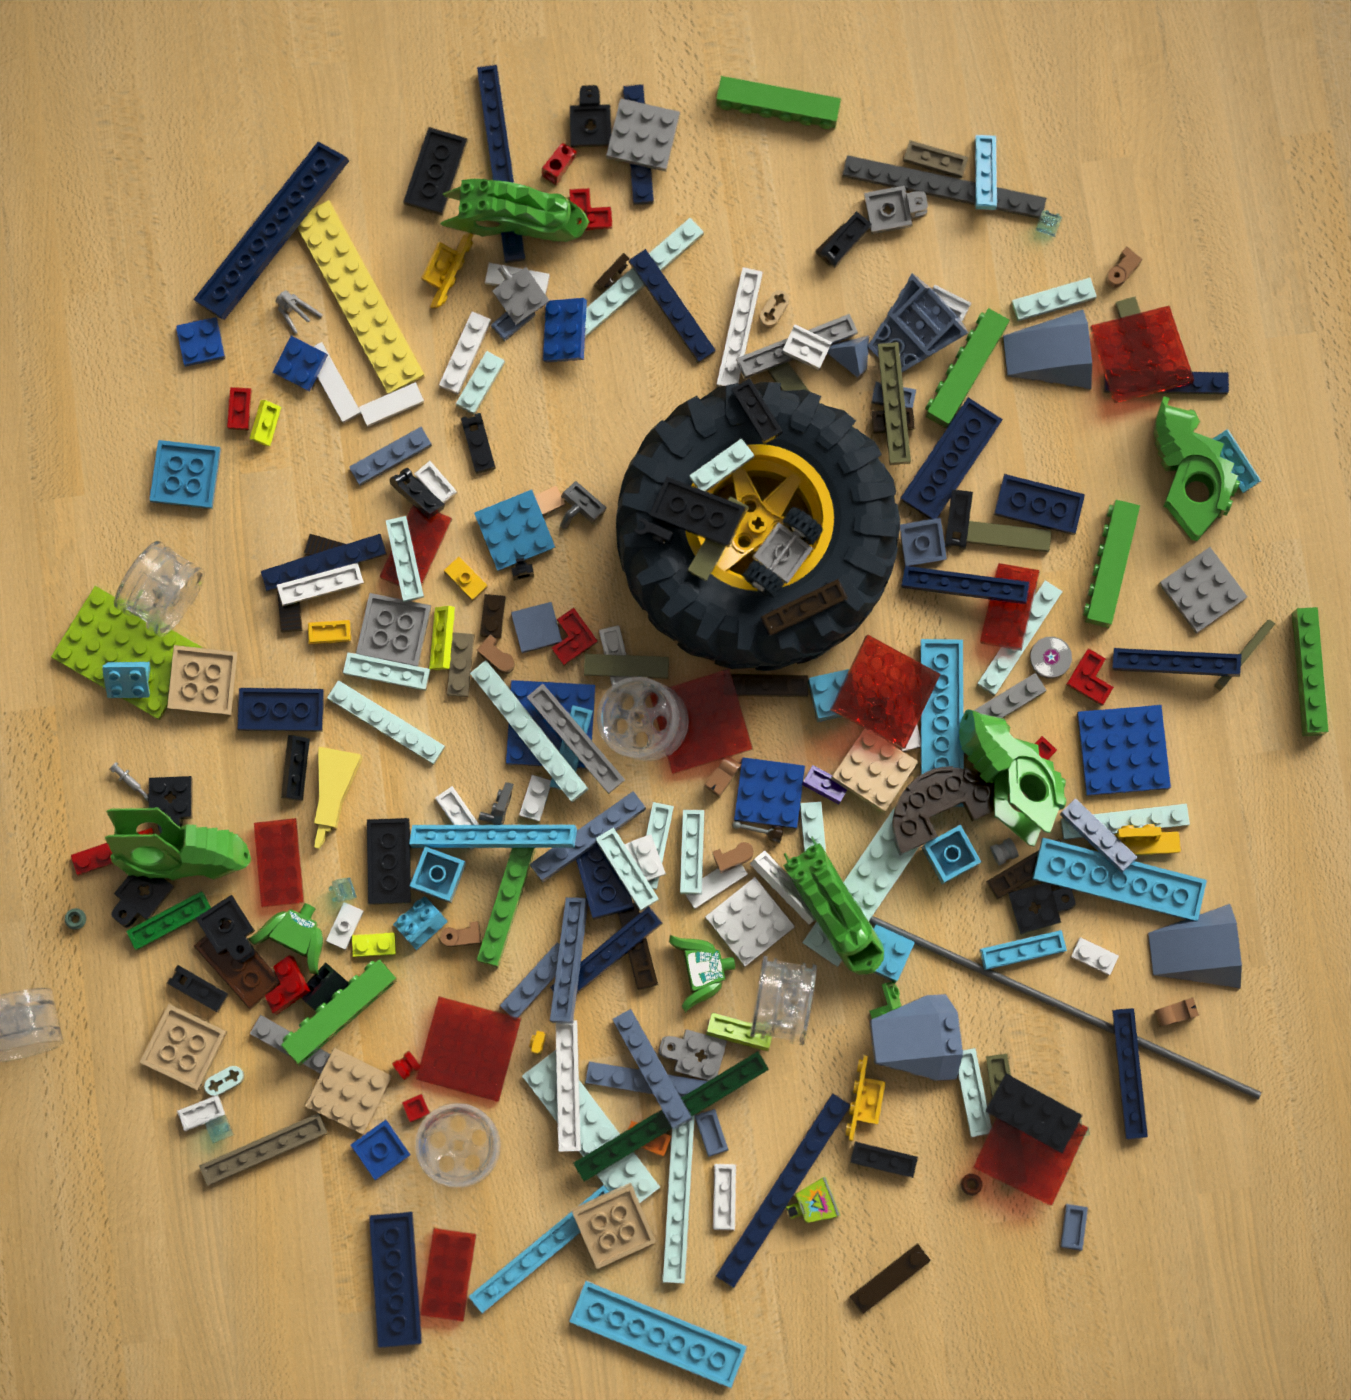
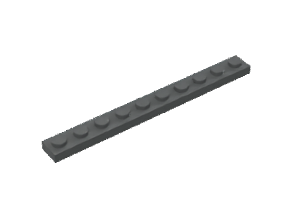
[842,155,1047,219]

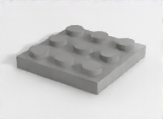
[606,98,680,171]
[1159,547,1247,634]
[356,593,431,666]

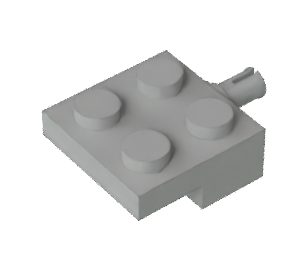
[492,265,550,325]

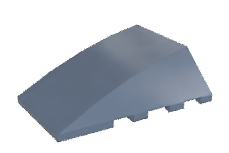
[868,273,969,372]
[1003,309,1092,390]
[1148,904,1242,989]

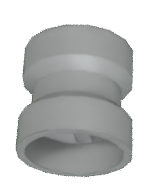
[990,838,1019,866]

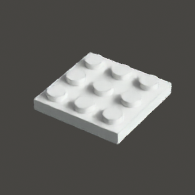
[705,877,795,967]

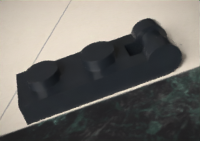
[819,211,872,268]
[461,413,496,474]
[389,468,445,519]
[945,489,973,550]
[167,965,229,1013]

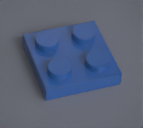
[176,317,225,367]
[273,336,329,391]
[351,1120,411,1180]

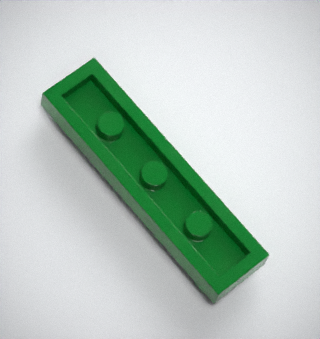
[126,891,211,951]

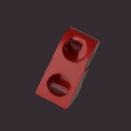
[541,143,577,186]

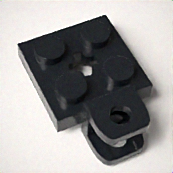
[570,85,611,148]
[149,776,193,834]
[111,875,175,928]
[1008,883,1076,934]
[196,895,255,963]

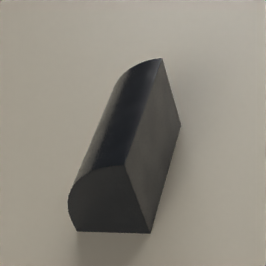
[301,962,349,1010]

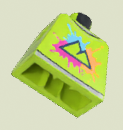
[786,1177,841,1223]

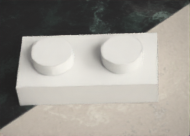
[519,775,551,822]
[1071,937,1119,975]

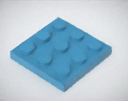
[150,440,221,509]
[474,489,556,571]

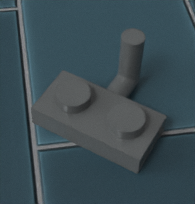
[560,481,607,529]
[479,782,514,825]

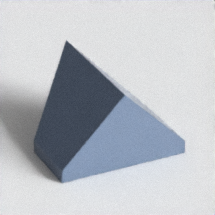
[827,336,869,377]

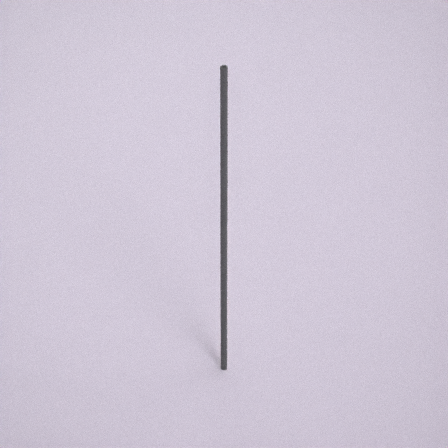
[869,916,1261,1100]

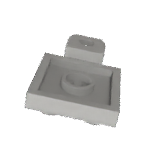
[864,186,928,234]
[658,1029,727,1081]

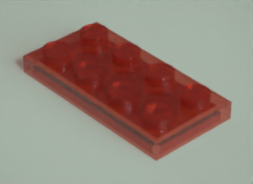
[379,505,452,587]
[980,563,1040,651]
[254,818,305,908]
[420,1228,477,1321]

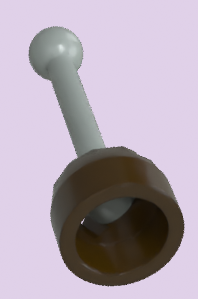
[733,821,784,844]

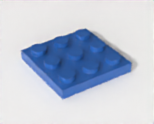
[734,757,805,829]

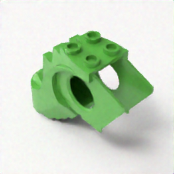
[440,179,589,242]
[1153,396,1240,542]
[959,709,1066,846]
[105,807,251,881]
[783,836,884,975]

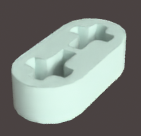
[204,1066,244,1096]

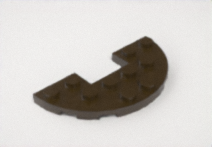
[892,766,1009,855]

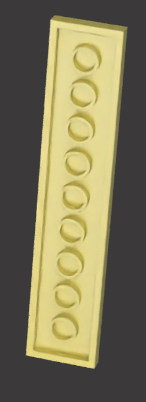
[297,200,425,394]

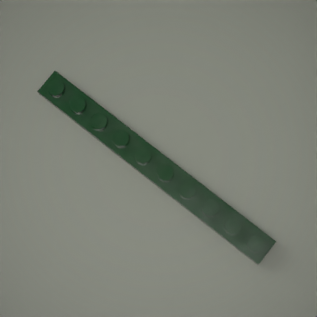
[573,1051,769,1182]

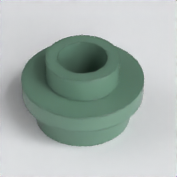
[65,908,86,930]

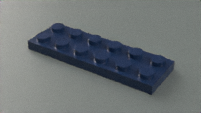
[900,397,1003,519]
[369,1212,422,1348]

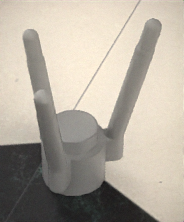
[275,290,323,334]

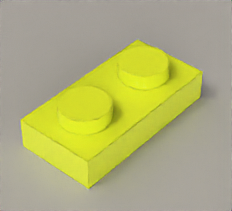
[249,400,281,446]
[352,933,396,957]

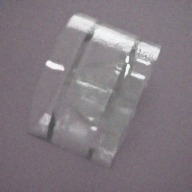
[0,988,64,1062]

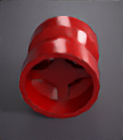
[392,1051,422,1080]

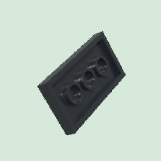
[403,127,468,216]
[649,477,746,548]
[367,818,411,905]
[985,1073,1083,1154]

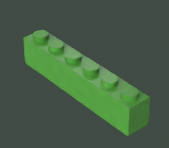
[716,76,841,129]
[925,308,1010,429]
[1083,499,1140,628]
[1292,607,1329,736]
[477,848,536,968]
[281,959,397,1067]

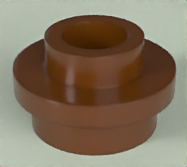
[961,1174,982,1195]

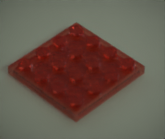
[1090,305,1194,403]
[830,635,940,749]
[649,669,754,774]
[416,996,522,1102]
[973,1118,1088,1206]

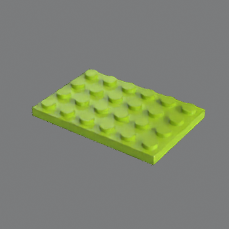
[51,586,203,720]

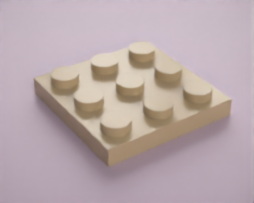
[167,645,237,715]
[831,727,918,813]
[140,1004,227,1090]
[305,1048,392,1134]
[571,1183,656,1269]

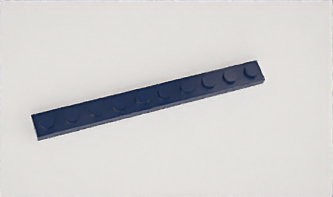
[477,65,525,263]
[716,1093,851,1288]

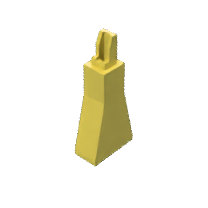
[314,747,363,849]

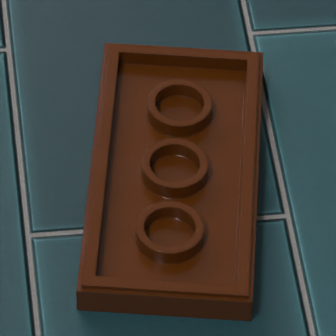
[194,919,280,1010]

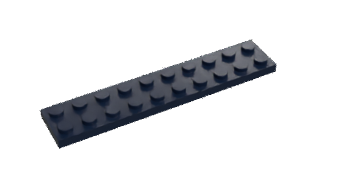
[193,141,349,320]

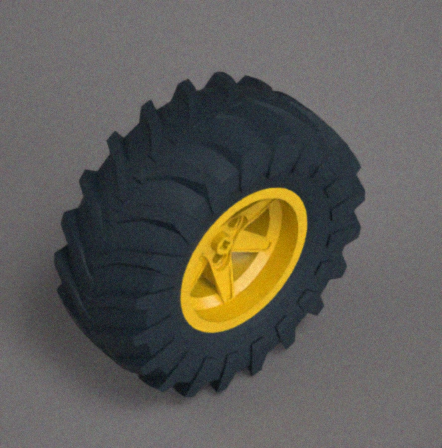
[616,382,900,671]

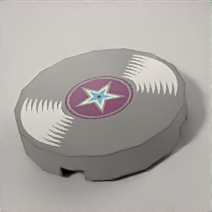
[1030,637,1072,679]

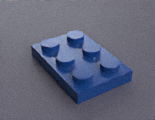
[543,298,587,363]

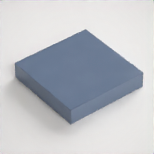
[900,518,947,566]
[511,602,562,653]

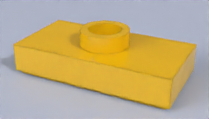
[444,556,488,601]
[308,620,351,645]
[529,1030,546,1055]

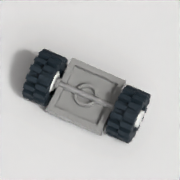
[742,507,823,598]

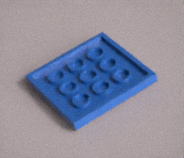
[506,680,595,769]
[1077,705,1171,796]

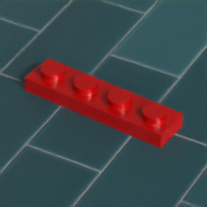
[71,828,154,876]

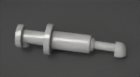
[109,762,149,801]

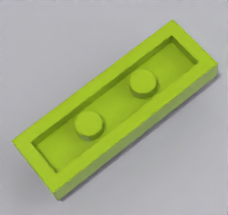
[706,1013,774,1051]

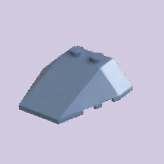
[869,994,963,1081]

